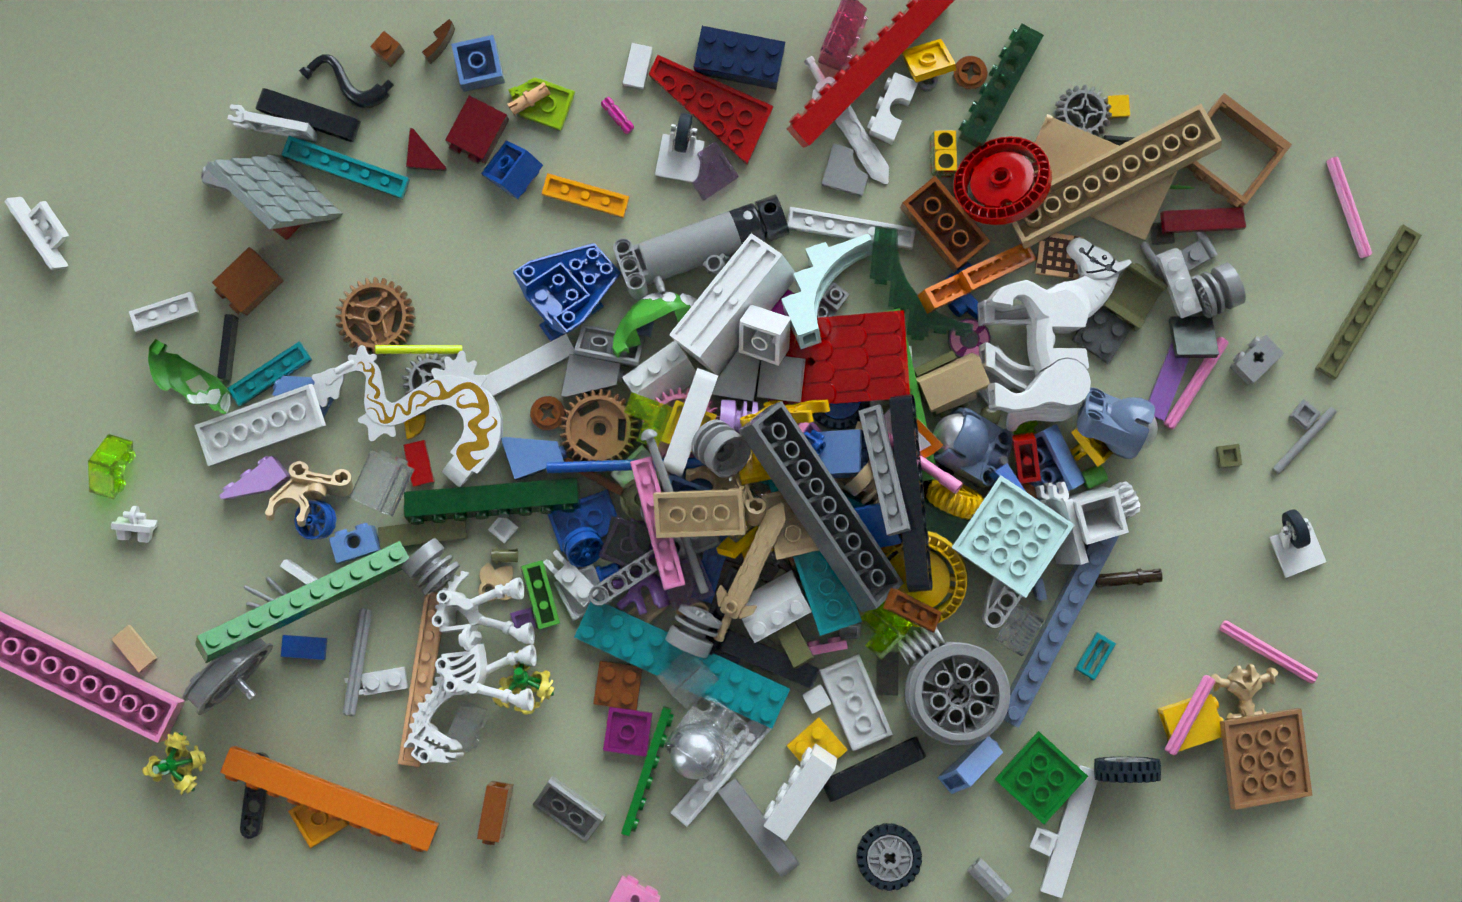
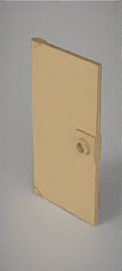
[1027,114,1177,240]

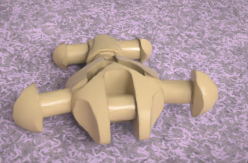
[1210,664,1278,720]

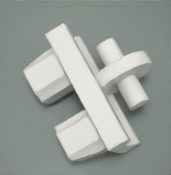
[111,506,158,543]

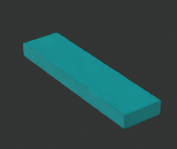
[227,341,312,407]

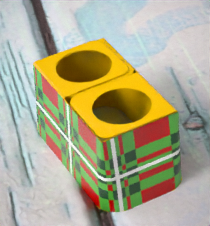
[930,130,957,178]

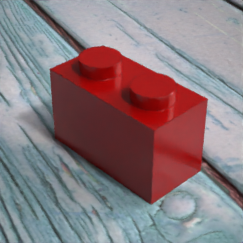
[1011,433,1041,484]

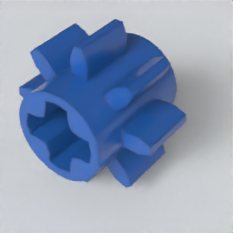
[804,430,826,456]

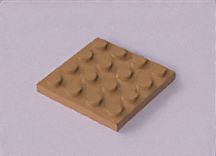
[1220,708,1313,810]

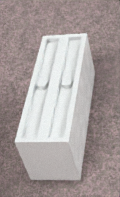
[669,233,796,375]

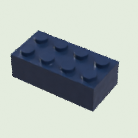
[694,25,786,90]

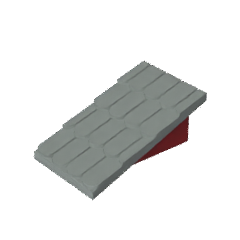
[205,155,343,241]

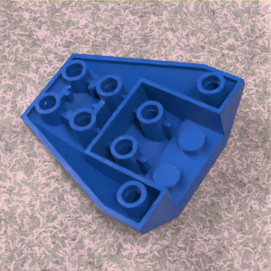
[513,243,621,334]

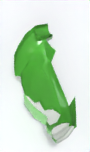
[613,292,697,358]
[148,339,231,414]

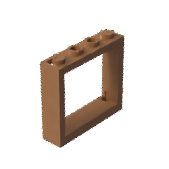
[1183,93,1292,207]

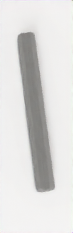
[343,608,372,716]

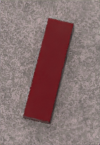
[1160,207,1246,234]

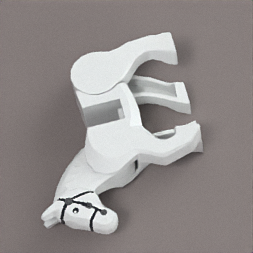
[978,237,1132,432]

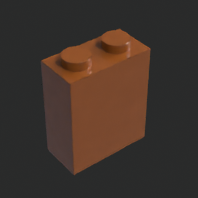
[212,247,284,316]
[477,781,514,845]

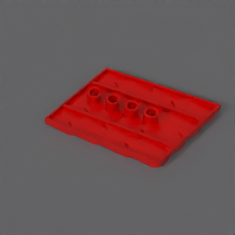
[768,310,910,405]

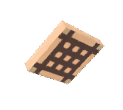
[1035,233,1084,280]

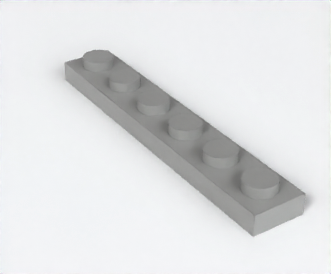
[859,404,911,536]

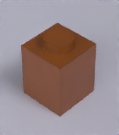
[370,31,405,67]

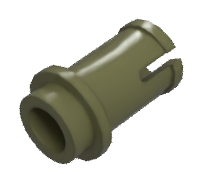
[491,547,518,564]

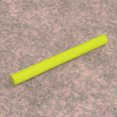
[374,345,462,354]

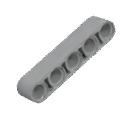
[718,778,800,878]

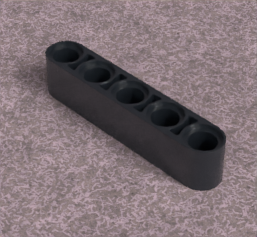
[255,88,361,142]
[717,629,820,689]
[823,736,926,802]

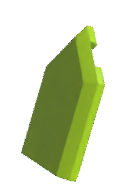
[508,77,575,131]

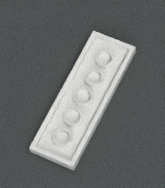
[194,384,326,466]

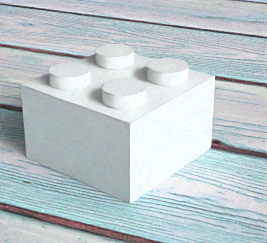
[739,305,791,366]

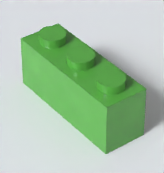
[520,560,560,629]

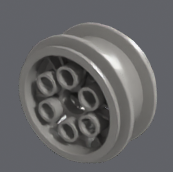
[905,642,1010,745]

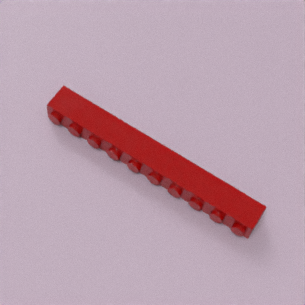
[786,0,955,148]

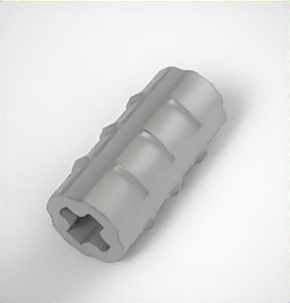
[967,858,1012,902]

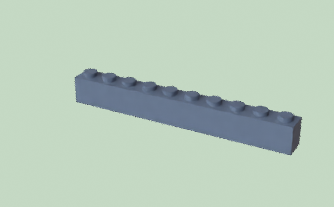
[1004,536,1119,728]

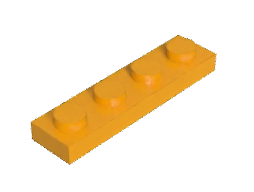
[541,173,630,218]

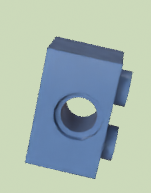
[329,523,381,563]

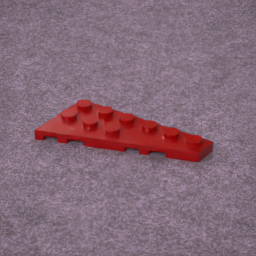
[649,55,774,165]

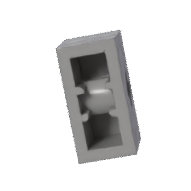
[1230,335,1284,385]

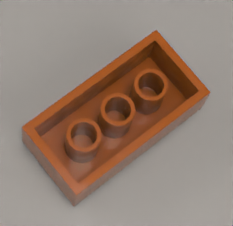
[900,176,990,273]

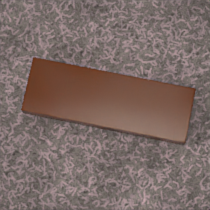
[883,588,942,633]

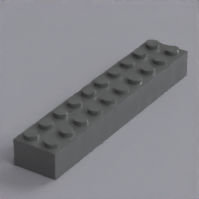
[738,401,904,612]

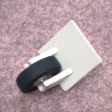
[655,113,705,183]
[1269,509,1326,578]

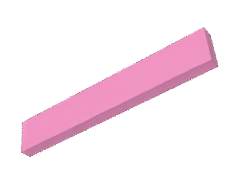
[630,456,685,590]

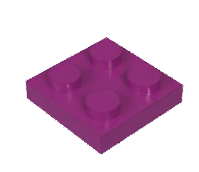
[603,707,653,757]

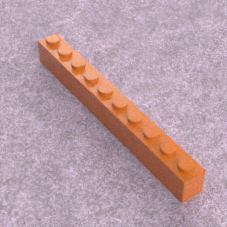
[220,746,439,852]

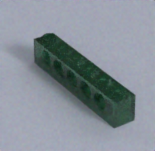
[958,23,1044,148]

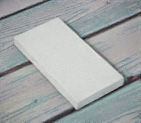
[819,654,893,751]

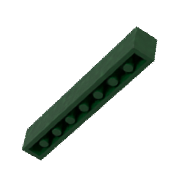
[404,478,581,525]

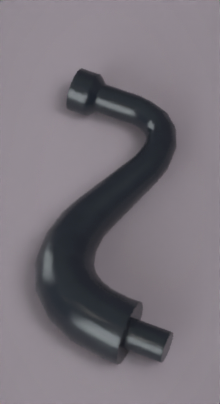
[299,54,394,108]

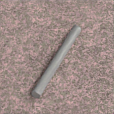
[1272,407,1337,474]

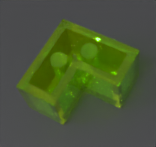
[624,392,673,447]
[88,434,135,500]
[861,600,913,660]

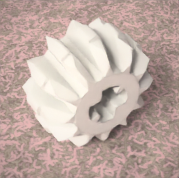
[1110,481,1140,518]

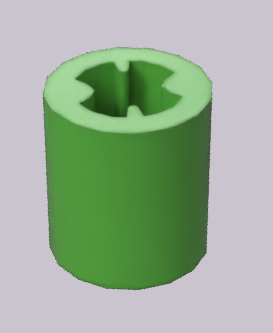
[1081,465,1108,490]

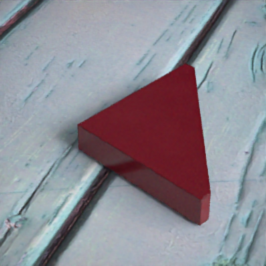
[406,128,447,171]

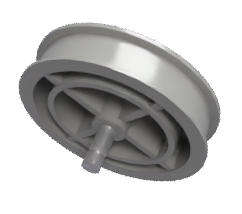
[182,638,273,715]

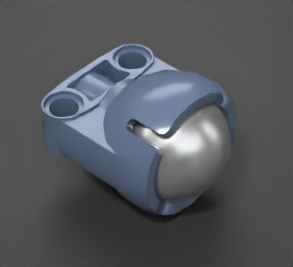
[1077,387,1158,459]
[933,407,1013,488]

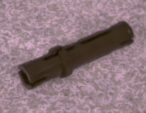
[1095,568,1163,588]

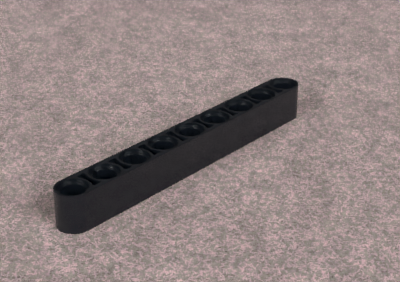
[890,394,933,592]

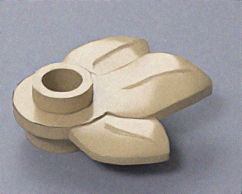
[478,563,513,601]

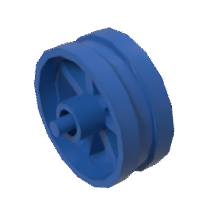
[294,500,337,540]
[562,527,604,567]

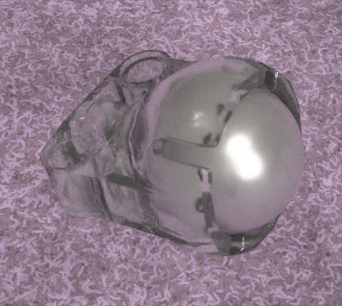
[665,695,749,782]

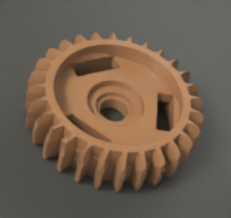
[335,277,416,356]
[559,389,639,461]

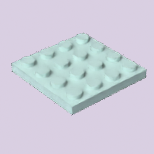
[952,475,1074,598]

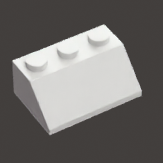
[622,340,696,412]
[742,570,812,643]

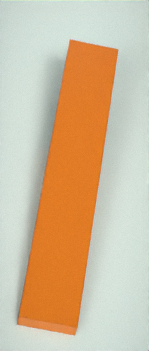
[917,244,1037,314]

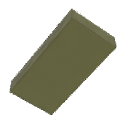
[776,621,815,669]

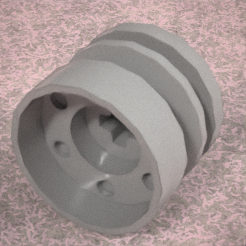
[1191,262,1246,318]
[691,420,750,478]
[401,538,460,596]
[665,604,722,658]

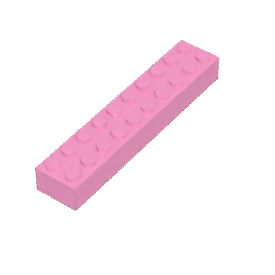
[0,611,185,743]

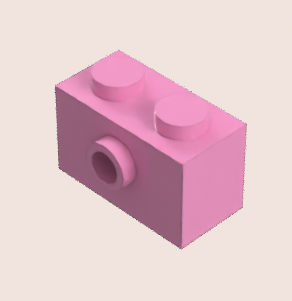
[609,875,661,902]

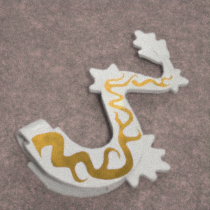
[312,345,503,487]

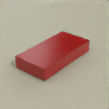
[403,440,435,487]

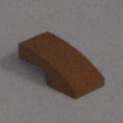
[422,19,455,64]

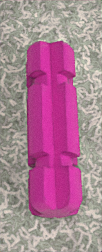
[601,97,634,134]

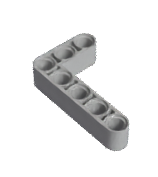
[589,505,683,605]

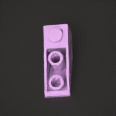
[219,456,290,500]

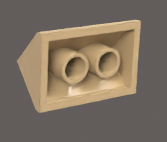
[916,353,990,413]

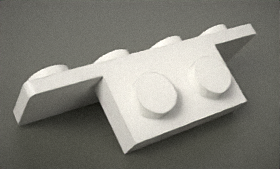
[5,197,69,270]

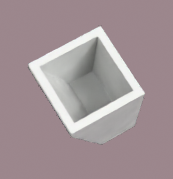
[1068,486,1129,545]

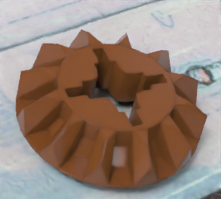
[954,56,988,90]
[530,396,565,430]

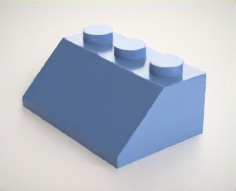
[1012,424,1086,501]

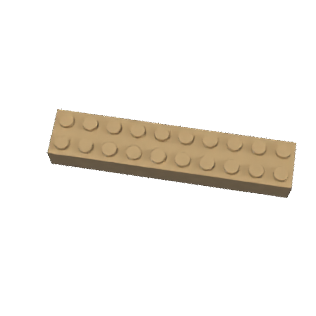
[1006,104,1222,249]

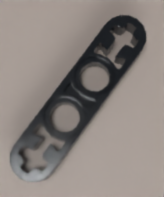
[240,752,270,839]

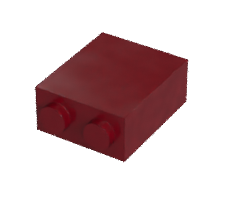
[445,95,509,164]

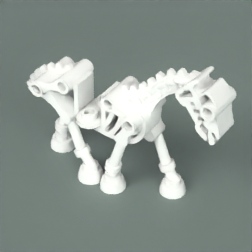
[404,571,537,763]

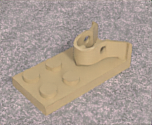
[653,486,747,538]

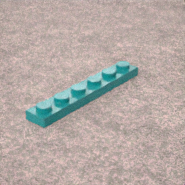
[281,136,410,199]

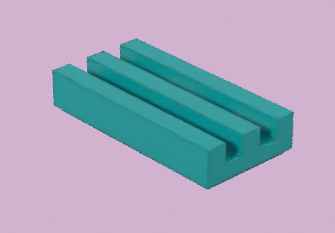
[1074,632,1116,681]

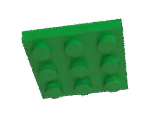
[994,731,1088,825]

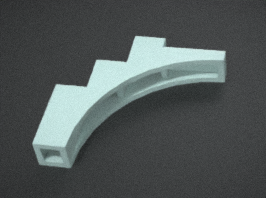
[781,234,874,349]

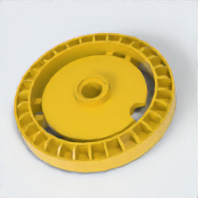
[878,531,968,627]

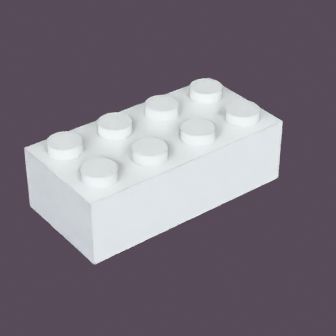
[763,743,837,841]

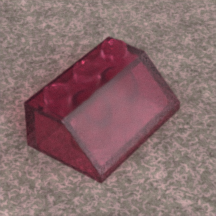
[818,0,869,71]

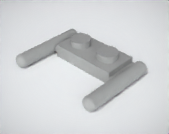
[1140,232,1218,284]

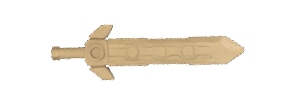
[714,502,786,642]

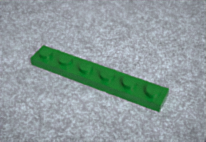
[621,706,674,836]

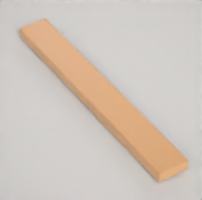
[398,592,442,767]

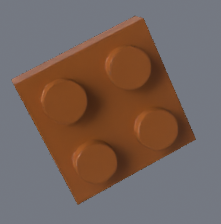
[593,661,643,710]

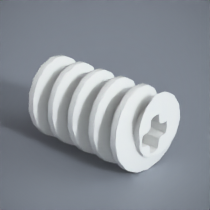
[898,627,946,665]

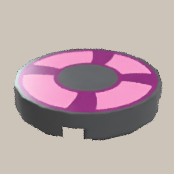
[948,318,991,358]

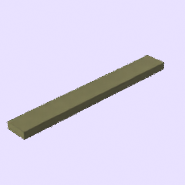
[1315,224,1422,380]

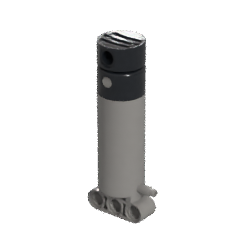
[613,194,789,300]

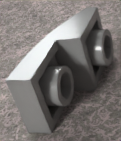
[817,282,850,318]

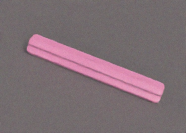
[1165,675,1215,755]

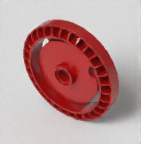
[954,136,1052,225]

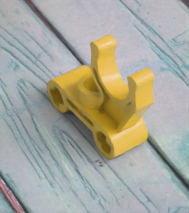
[740,400,830,427]

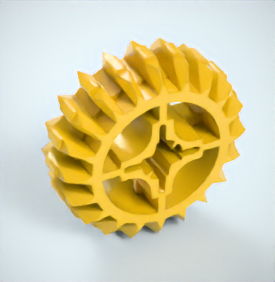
[926,479,984,520]

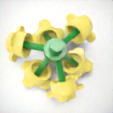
[492,650,555,715]
[142,732,206,795]

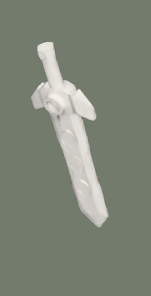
[804,56,889,184]

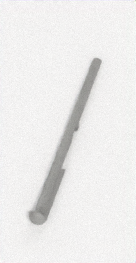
[641,429,709,594]

